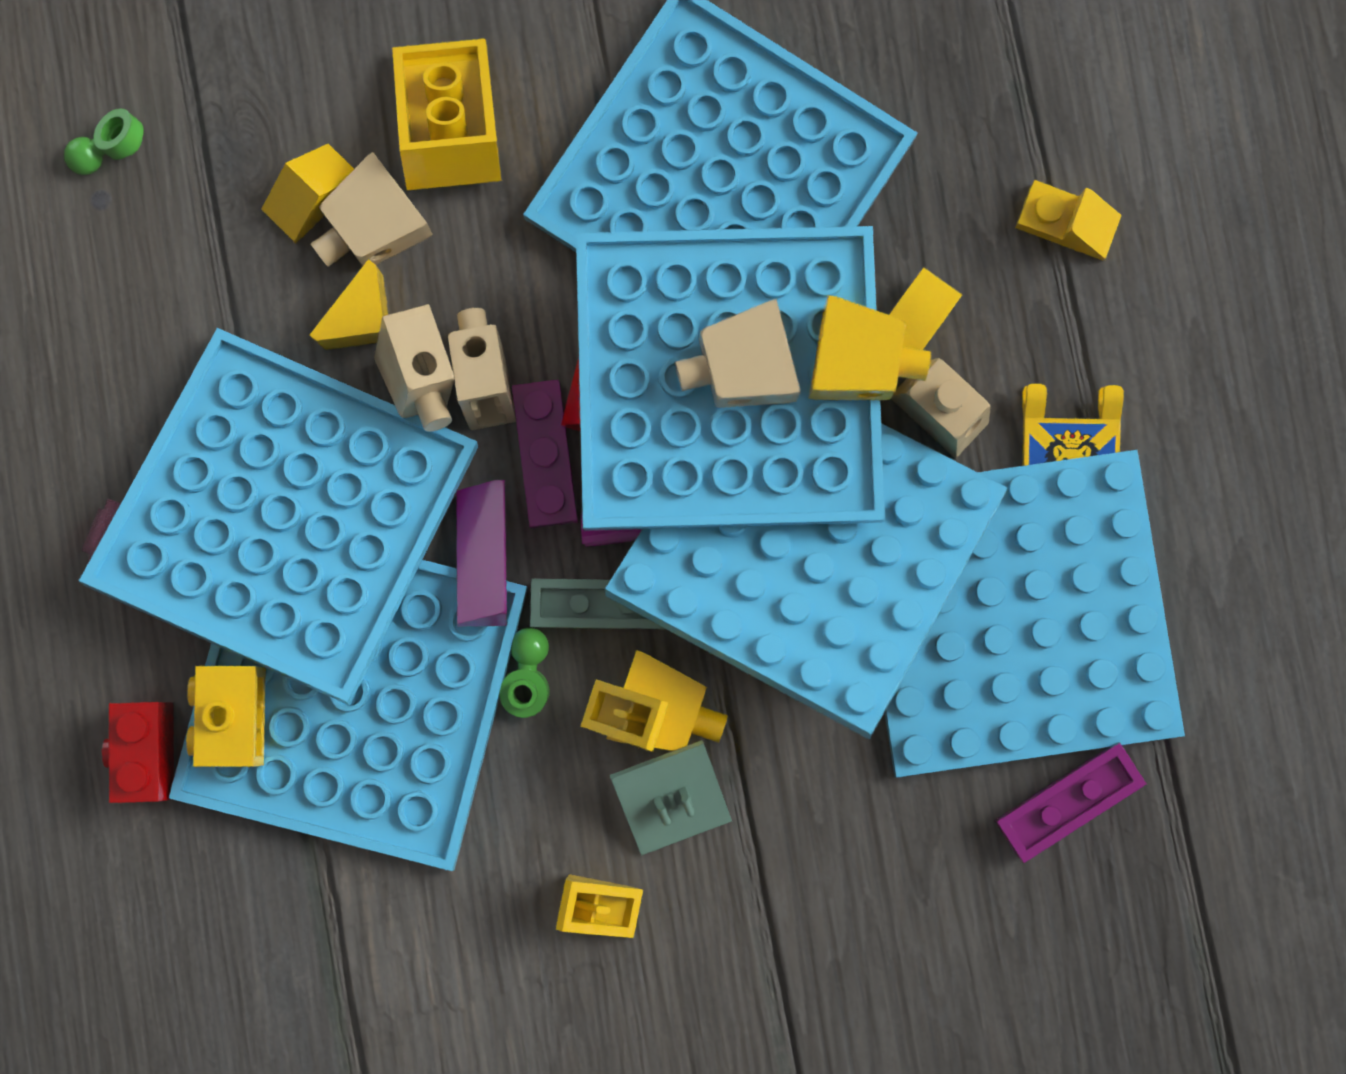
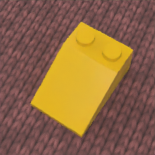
[392,39,501,191]

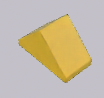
[261,144,354,243]
[310,259,388,350]
[581,679,669,751]
[556,874,643,938]

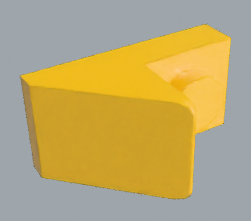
[1015,180,1121,261]

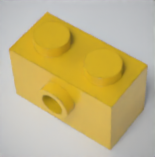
[186,666,266,767]

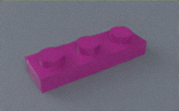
[512,379,578,529]
[994,743,1147,863]

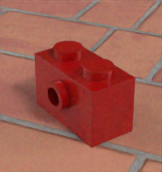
[102,702,174,803]

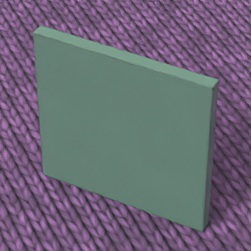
[610,740,732,856]

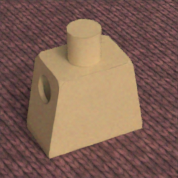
[311,152,433,267]
[675,299,800,408]
[374,304,454,432]
[448,308,516,430]
[890,358,991,459]

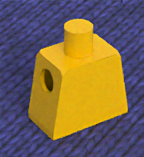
[808,295,931,400]
[606,650,728,751]

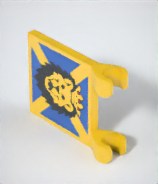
[1022,384,1124,466]

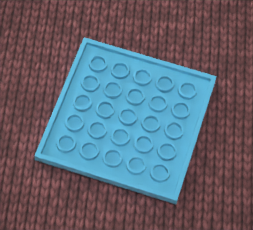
[523,0,917,253]
[576,226,885,531]
[79,328,478,706]
[605,423,1007,739]
[884,450,1185,777]
[169,560,528,871]

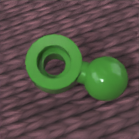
[64,108,144,175]
[499,628,550,718]

